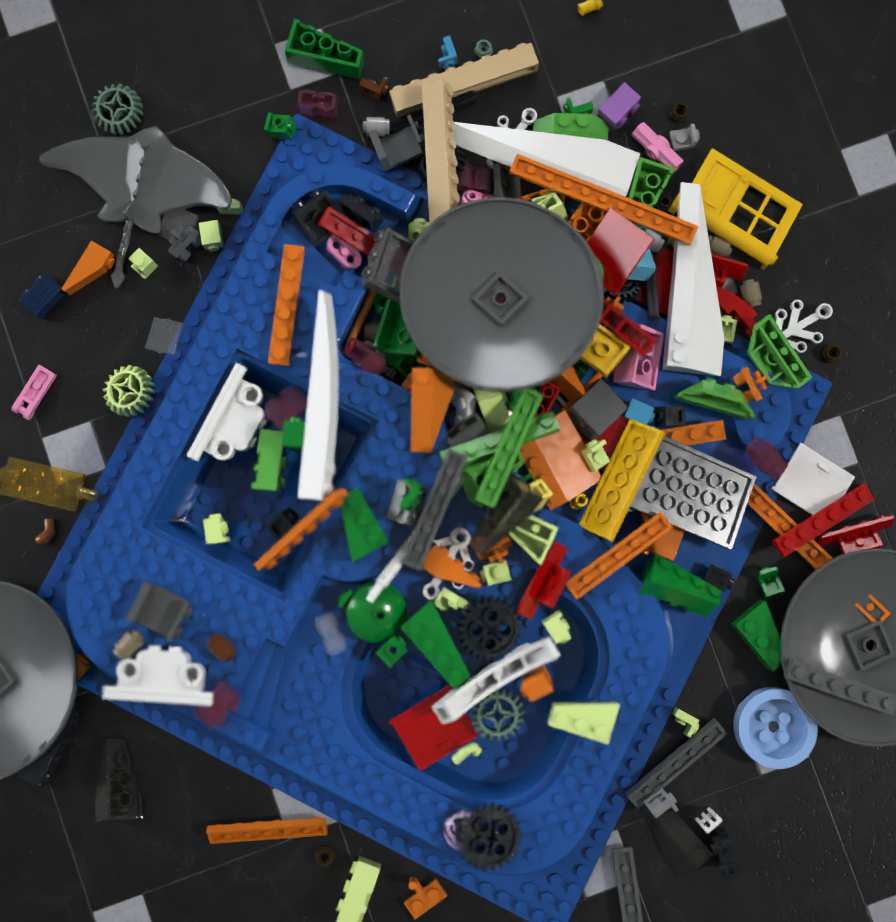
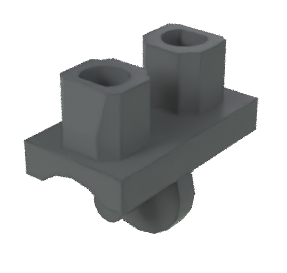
[167,226,202,261]

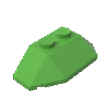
[533,113,608,141]
[747,314,812,389]
[674,378,755,421]

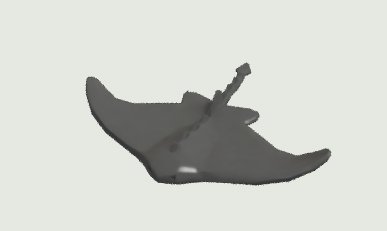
[39,126,232,289]

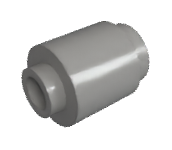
[363,117,389,137]

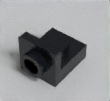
[654,406,686,427]
[266,508,301,542]
[704,564,735,592]

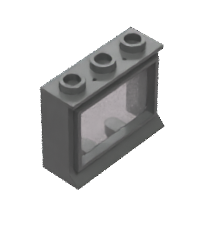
[361,227,414,305]

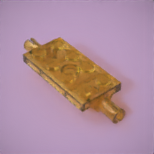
[0,457,99,512]

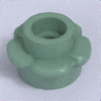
[474,40,493,58]

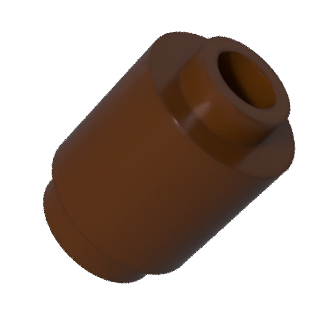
[206,633,237,663]

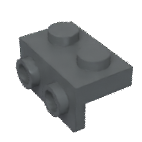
[493,162,523,199]
[386,479,428,527]

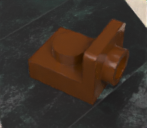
[359,77,390,101]

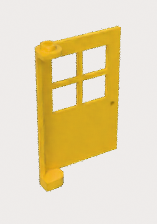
[668,148,803,270]

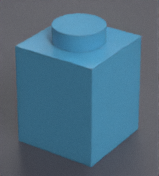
[623,398,655,425]

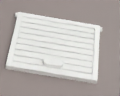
[771,443,855,515]

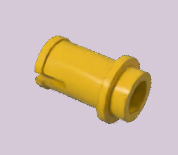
[578,0,603,16]
[569,494,588,510]

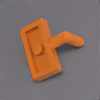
[404,876,447,919]

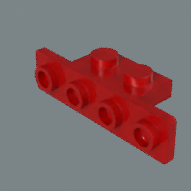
[670,249,748,288]
[818,515,895,554]
[516,540,572,619]

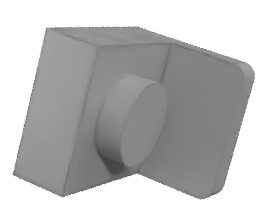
[669,124,700,151]
[643,788,678,818]

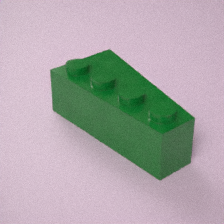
[400,599,470,689]

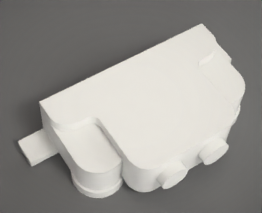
[187,363,268,461]
[103,645,213,706]

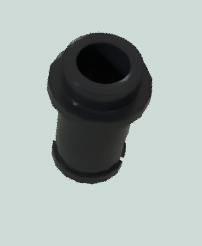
[375,361,400,383]

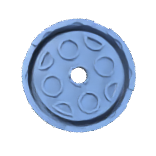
[733,687,818,769]

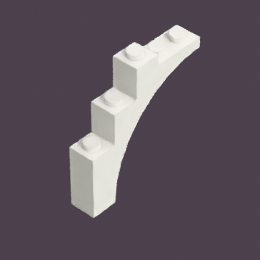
[432,637,560,724]

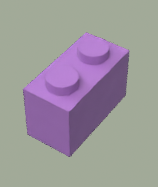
[597,82,641,130]

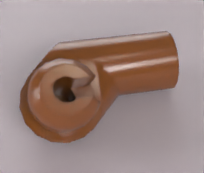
[35,518,56,546]

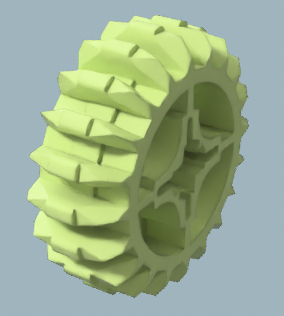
[102,365,155,417]

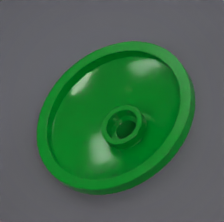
[346,582,407,643]

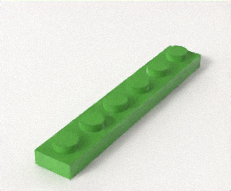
[474,389,543,508]
[439,411,560,466]

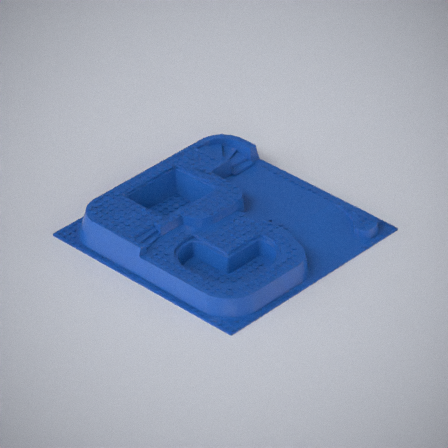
[37,114,832,922]

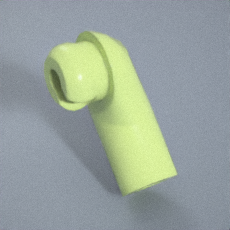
[452,742,482,765]

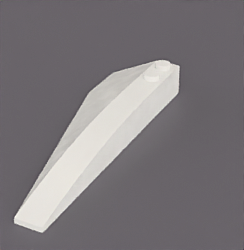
[453,122,640,197]
[662,182,724,377]
[298,291,338,500]

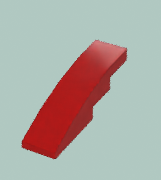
[600,298,657,356]

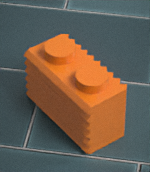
[520,665,553,702]

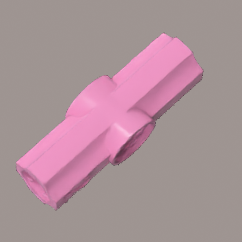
[632,122,684,172]

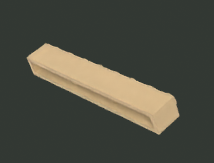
[389,43,539,118]
[422,78,460,224]

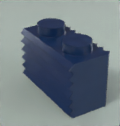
[19,273,66,319]

